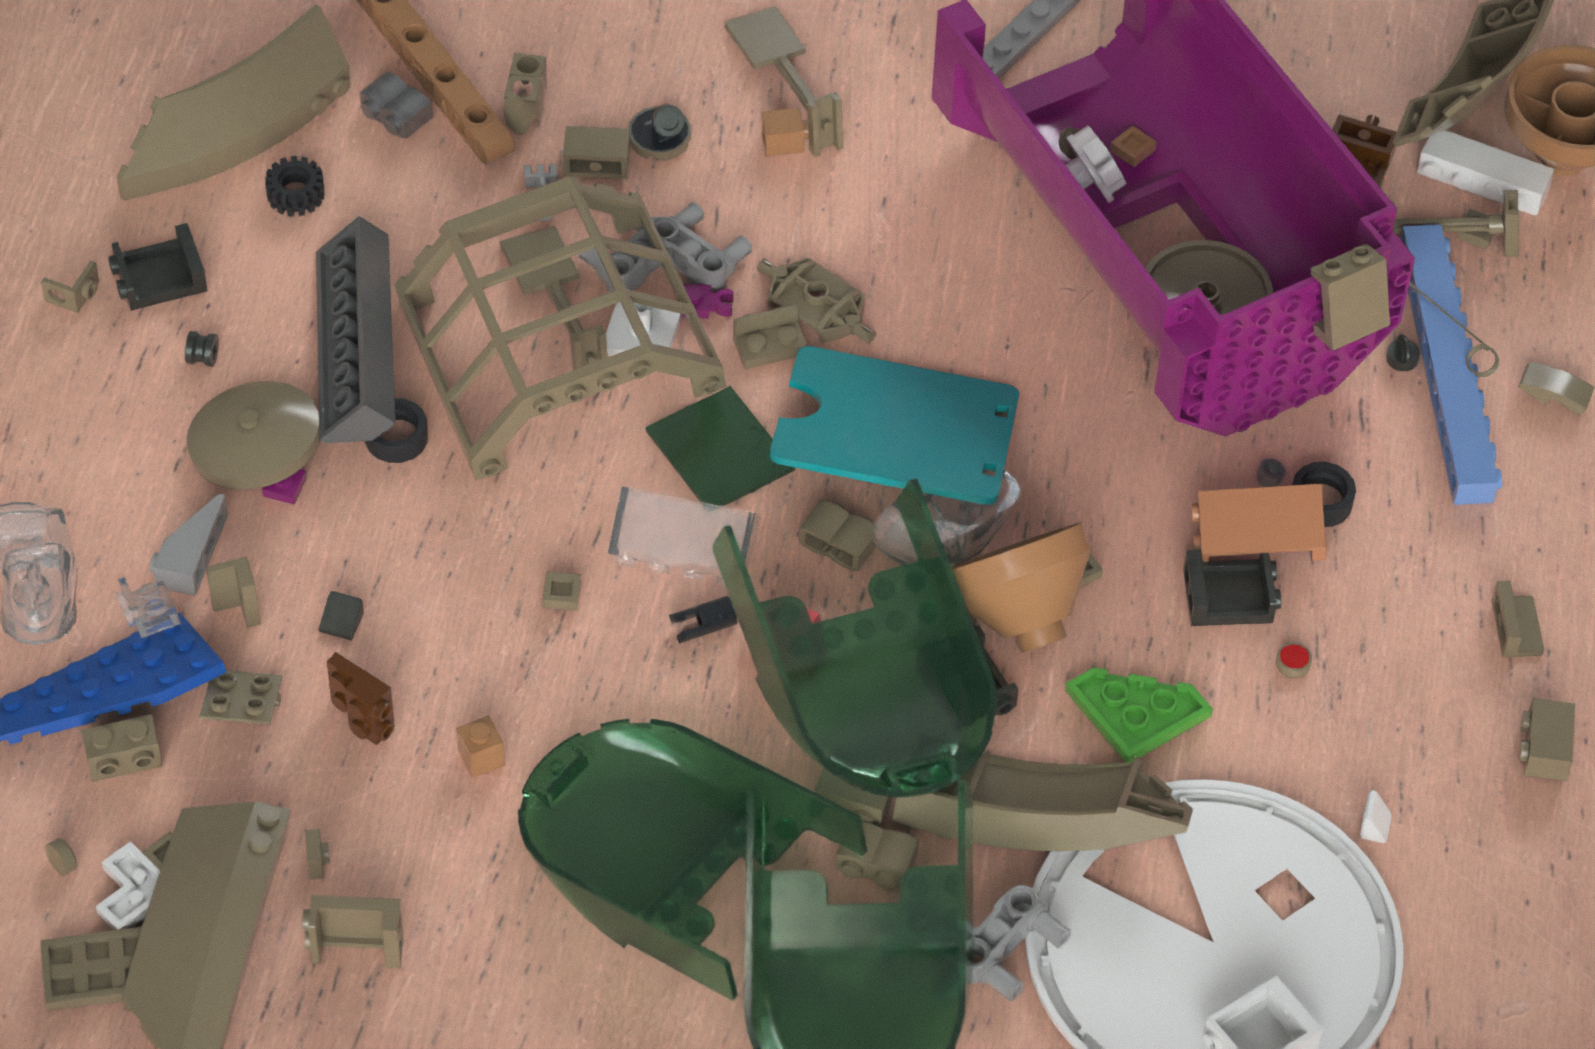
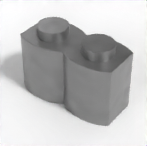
[359,71,433,139]

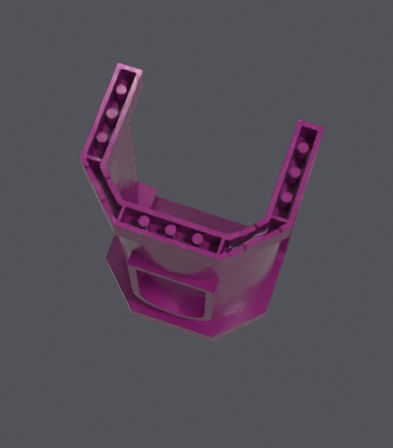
[931,0,1415,437]

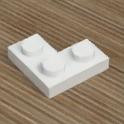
[96,841,160,930]

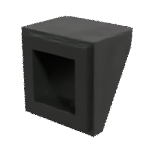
[319,591,364,641]

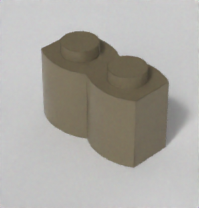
[799,500,879,571]
[836,820,918,889]

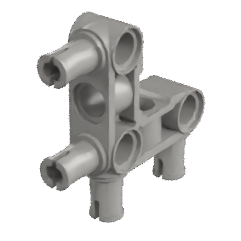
[578,202,752,293]
[876,885,1071,1007]

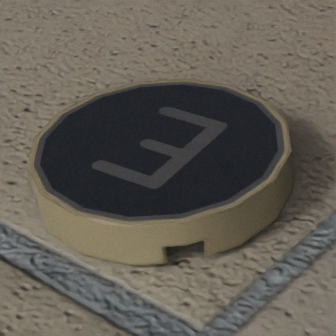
[629,106,691,161]

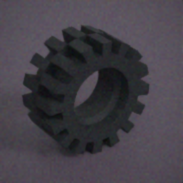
[265,156,325,217]

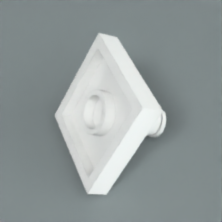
[606,302,682,356]

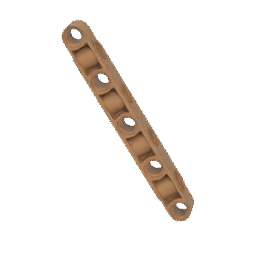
[357,0,515,164]

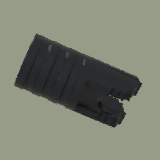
[669,595,738,644]

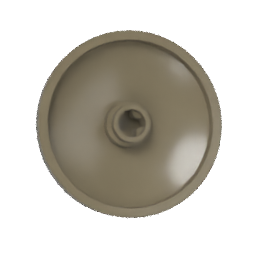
[1145,240,1273,316]
[187,381,320,490]

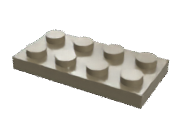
[40,927,142,1011]

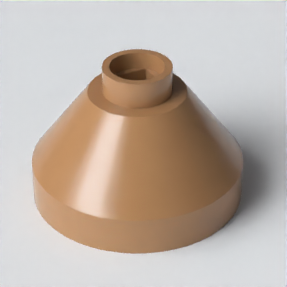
[1505,44,1595,176]
[939,523,1091,653]

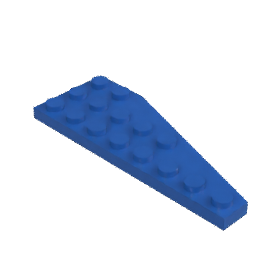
[0,612,227,745]

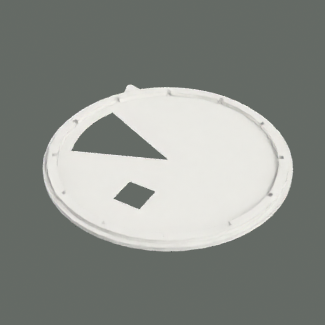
[1014,779,1404,1049]

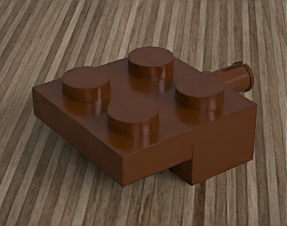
[1332,115,1396,187]

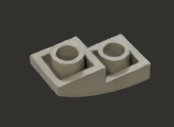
[1518,362,1595,416]

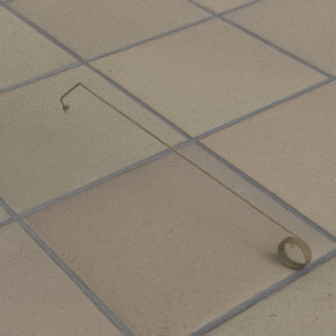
[1409,283,1499,377]

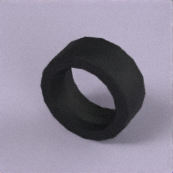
[365,398,428,463]
[1292,462,1356,527]

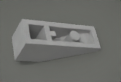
[150,494,228,596]

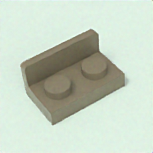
[733,305,808,369]

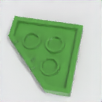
[1065,667,1213,763]

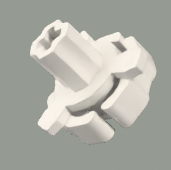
[1065,126,1127,203]

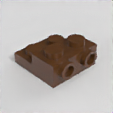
[327,652,395,745]

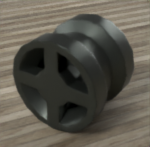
[185,331,219,367]

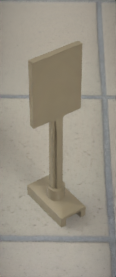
[724,6,843,157]
[1392,190,1519,257]
[500,226,608,370]

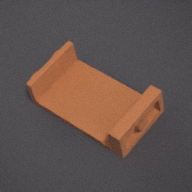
[1192,484,1326,562]

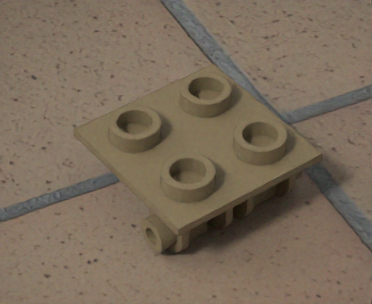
[199,670,282,725]

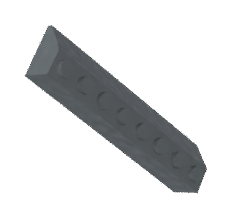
[316,216,395,443]

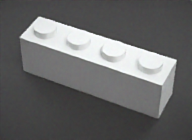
[1417,130,1555,216]

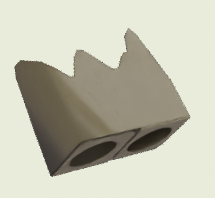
[504,53,547,135]

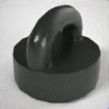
[651,104,685,137]
[1386,334,1420,371]

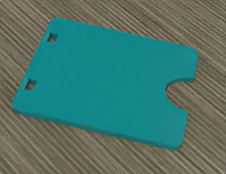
[769,346,1019,505]

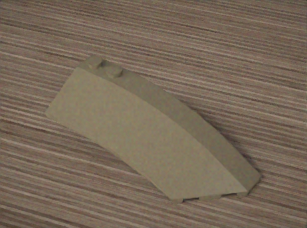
[1392,0,1554,147]
[117,4,351,200]
[891,735,1193,851]
[122,801,291,1049]

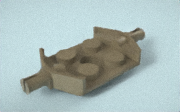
[757,258,876,344]

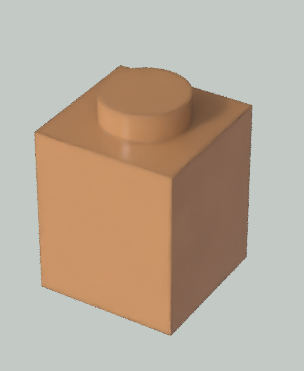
[761,108,809,156]
[457,715,505,778]

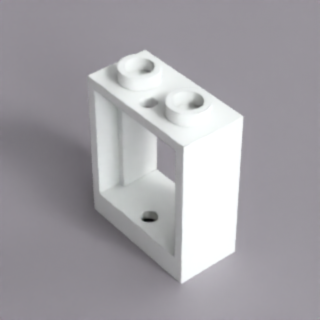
[1203,975,1323,1049]

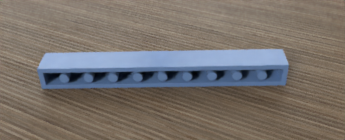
[1400,224,1502,505]

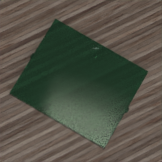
[645,386,795,513]

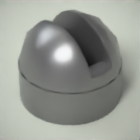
[1256,458,1286,487]

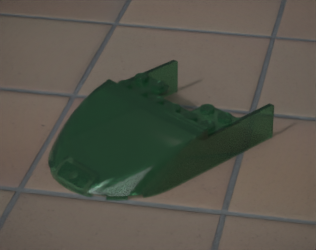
[712,478,997,798]
[518,719,868,1001]
[744,781,975,1049]

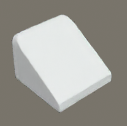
[1360,790,1392,843]

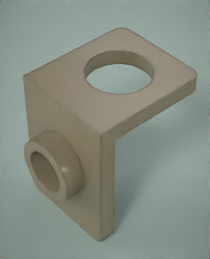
[41,261,99,313]

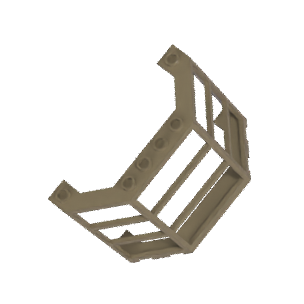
[395,176,727,481]

